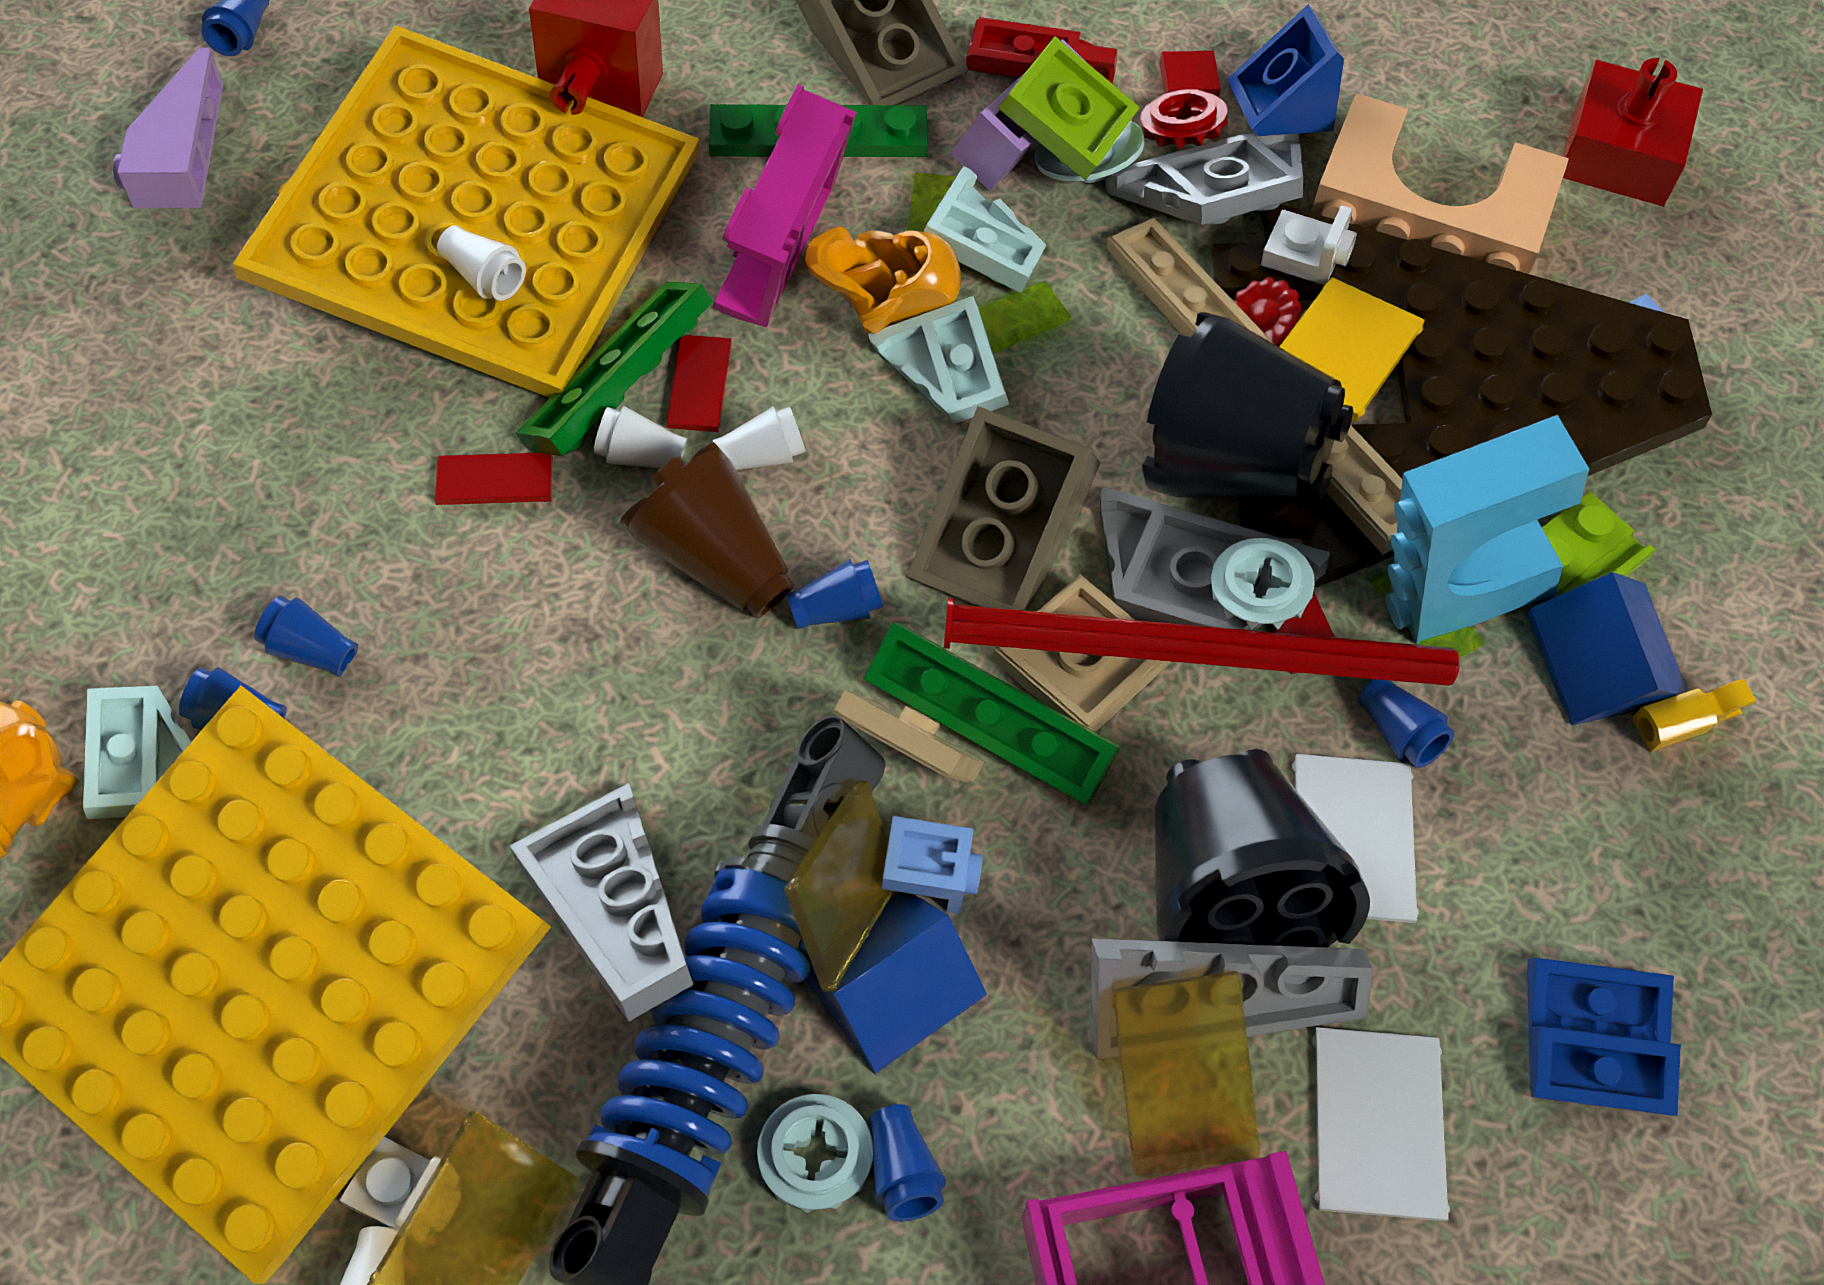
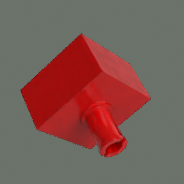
[529,0,663,117]
[1562,58,1703,207]

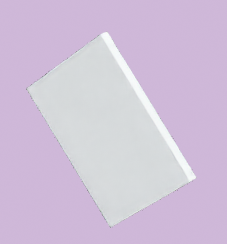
[1292,754,1419,923]
[1312,1027,1450,1222]

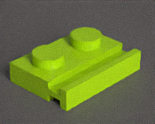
[1542,491,1656,601]

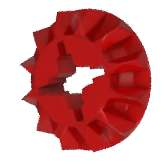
[1140,89,1228,149]

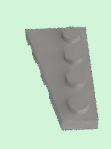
[510,783,693,1022]
[1091,939,1373,1060]

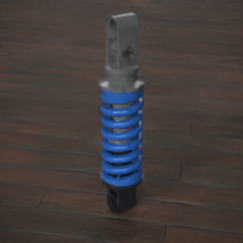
[549,715,885,1285]

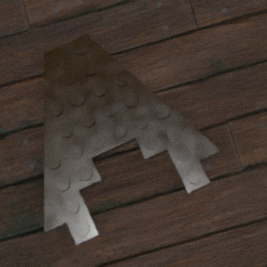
[1212,204,1712,587]

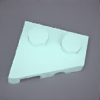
[924,166,1046,293]

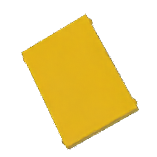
[1280,277,1425,422]

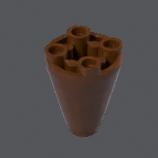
[620,442,794,619]

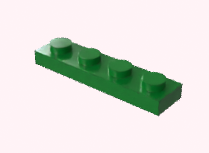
[709,104,928,157]
[516,281,713,456]
[863,622,1121,805]

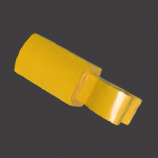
[1632,679,1757,752]

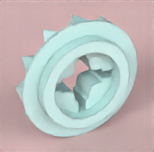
[1211,538,1315,630]
[757,1094,873,1213]

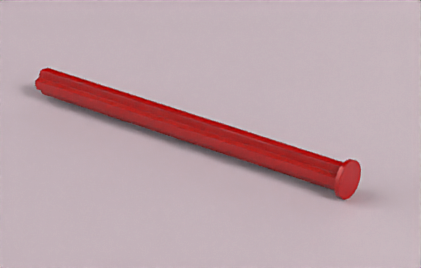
[943,597,1460,686]

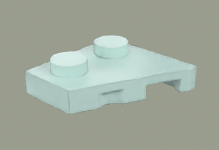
[868,296,1010,424]
[83,686,191,819]

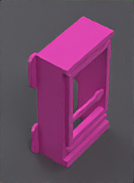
[713,84,856,327]
[1021,1151,1325,1285]

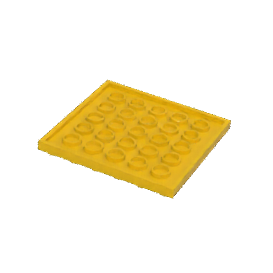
[232,25,700,398]
[0,685,551,1285]

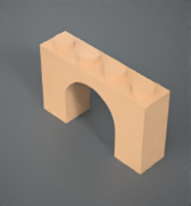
[1311,93,1569,274]

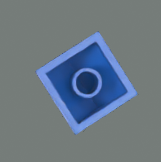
[1227,4,1344,136]
[1527,572,1688,725]
[805,892,987,1074]

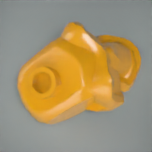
[805,226,962,334]
[0,700,79,859]

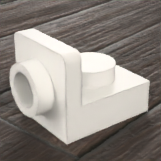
[1261,205,1357,285]
[339,1137,459,1245]

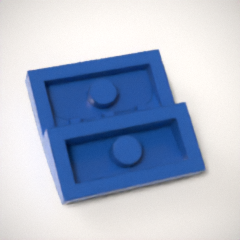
[1527,958,1681,1116]

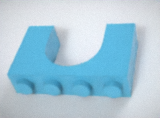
[1385,415,1590,644]

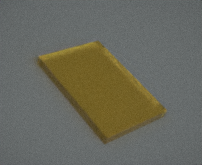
[784,780,894,991]
[1111,971,1261,1176]
[367,1111,578,1285]

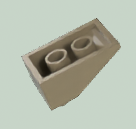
[795,0,969,105]
[906,406,1100,611]

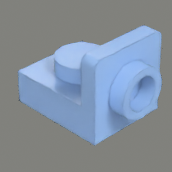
[881,816,983,914]

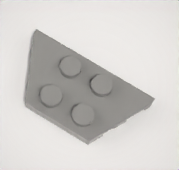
[1105,131,1303,225]
[1100,487,1330,631]

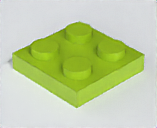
[998,36,1140,180]

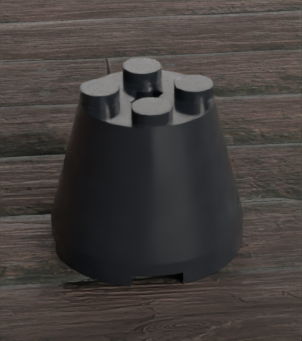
[1142,312,1353,502]
[1155,749,1370,948]

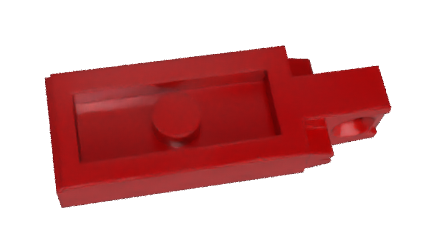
[966,17,1118,84]

